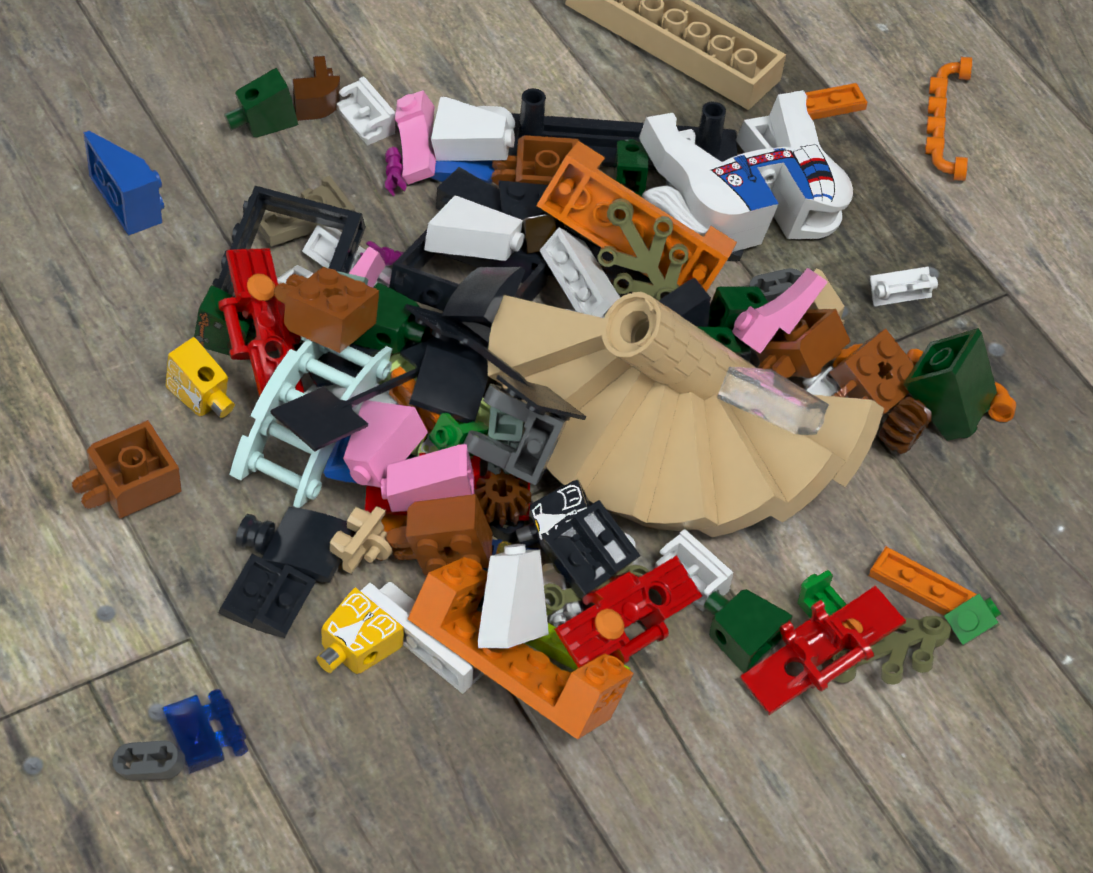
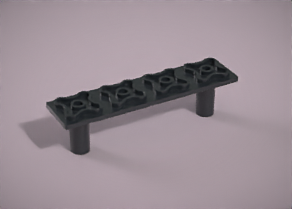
[508,88,737,170]

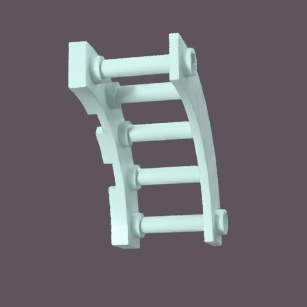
[229,336,392,508]

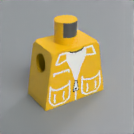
[166,337,235,418]
[316,587,404,674]

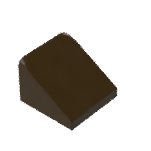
[521,214,556,254]

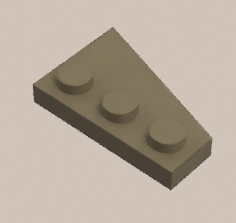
[258,175,355,246]

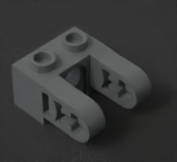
[463,384,567,485]

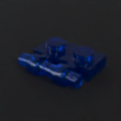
[162,689,248,774]

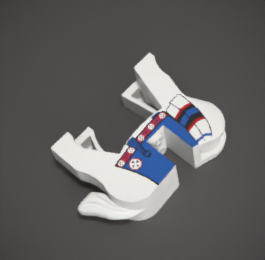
[639,90,853,252]

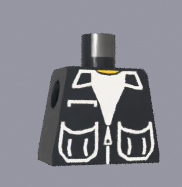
[516,479,590,558]

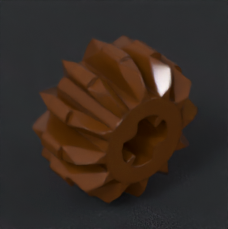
[879,397,931,454]
[474,468,532,528]

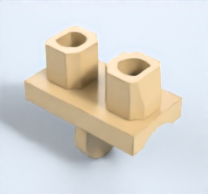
[330,506,392,574]

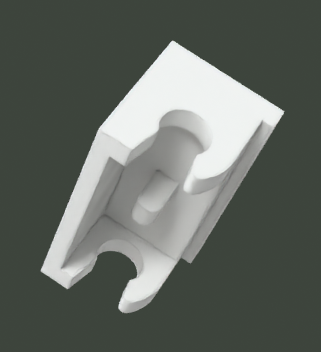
[336,77,395,146]
[654,529,733,612]

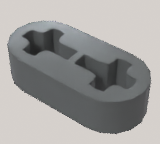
[749,268,803,302]
[112,740,185,781]

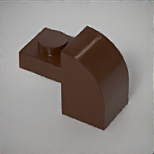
[293,56,340,121]

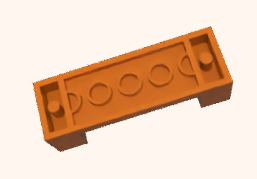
[536,141,737,292]
[408,557,634,740]

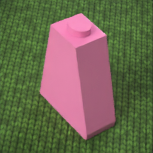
[343,400,428,488]
[381,444,474,512]

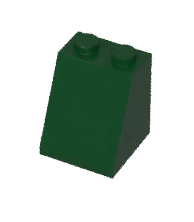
[903,328,997,441]

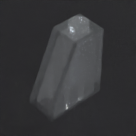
[717,367,829,435]

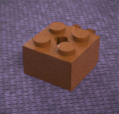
[491,135,579,185]
[274,267,379,353]
[755,309,851,381]
[829,328,915,415]
[72,420,182,519]
[385,494,492,575]

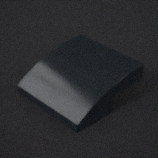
[441,267,525,323]
[409,345,488,423]
[539,500,641,599]
[262,507,356,583]
[218,553,316,638]

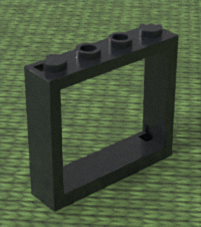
[212,186,366,295]
[389,229,550,328]

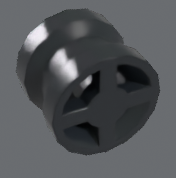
[236,514,275,555]

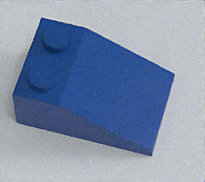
[83,131,164,236]

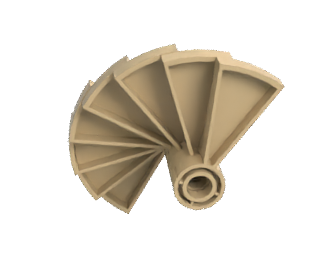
[488,292,884,537]

